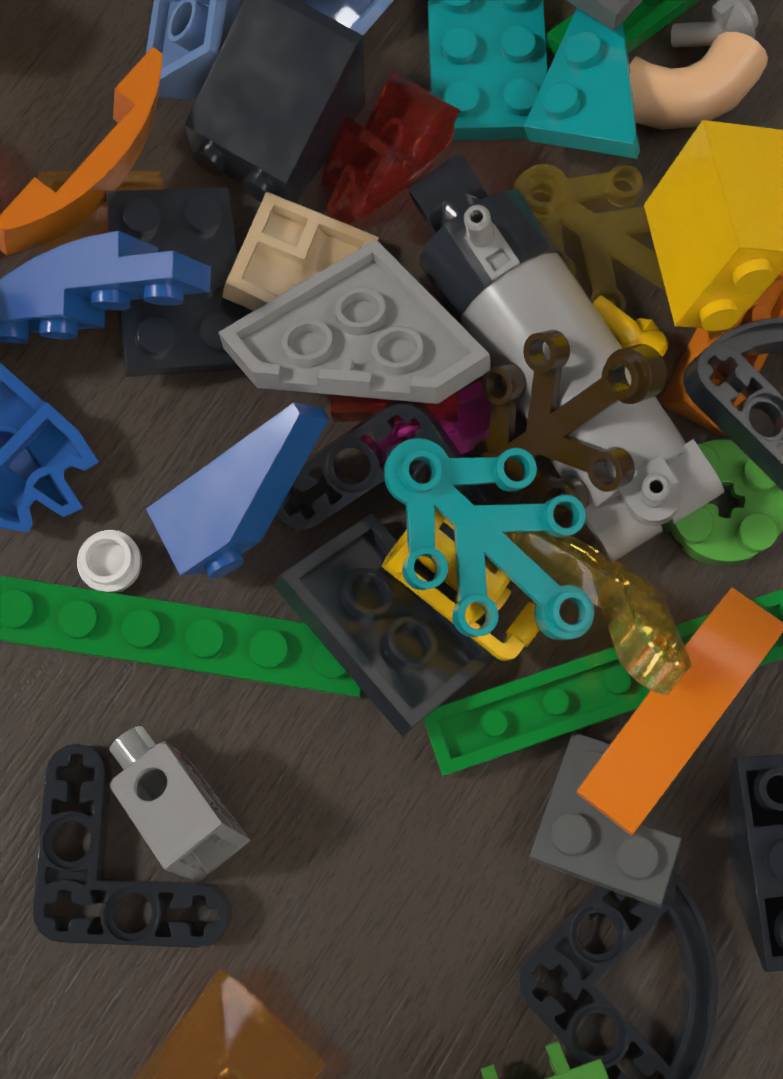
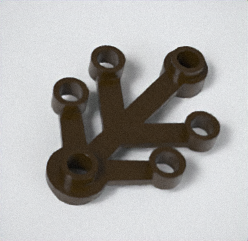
[471,329,667,520]

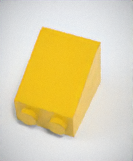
[644,120,783,332]

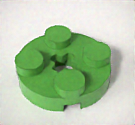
[663,439,783,566]

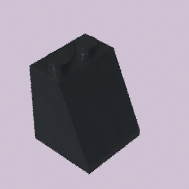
[184,0,366,204]

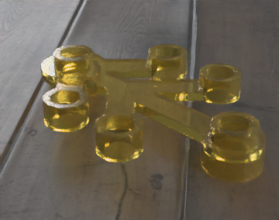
[513,164,669,312]

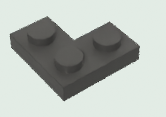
[529,732,681,908]

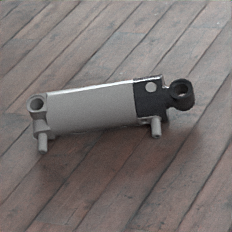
[406,153,724,562]

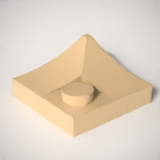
[222,192,379,311]

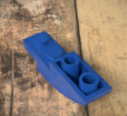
[0,231,211,344]

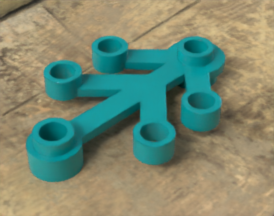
[384,438,594,640]

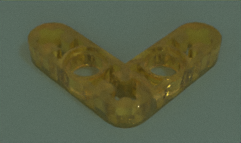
[504,532,692,695]

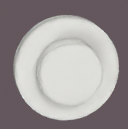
[77,530,142,593]

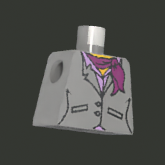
[110,726,251,883]

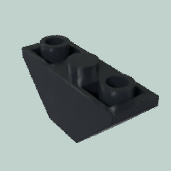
[726,754,783,972]

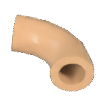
[630,32,768,130]

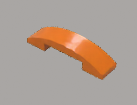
[0,47,163,256]
[576,587,783,836]

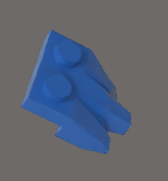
[0,363,99,533]

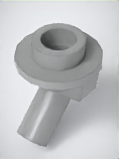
[671,0,758,48]

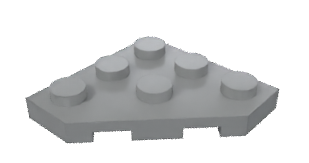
[219,239,490,404]

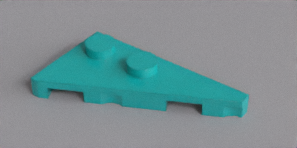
[524,8,640,159]

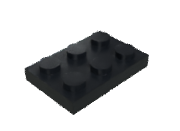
[105,187,245,377]
[273,513,496,737]

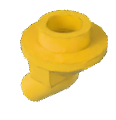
[593,295,668,357]

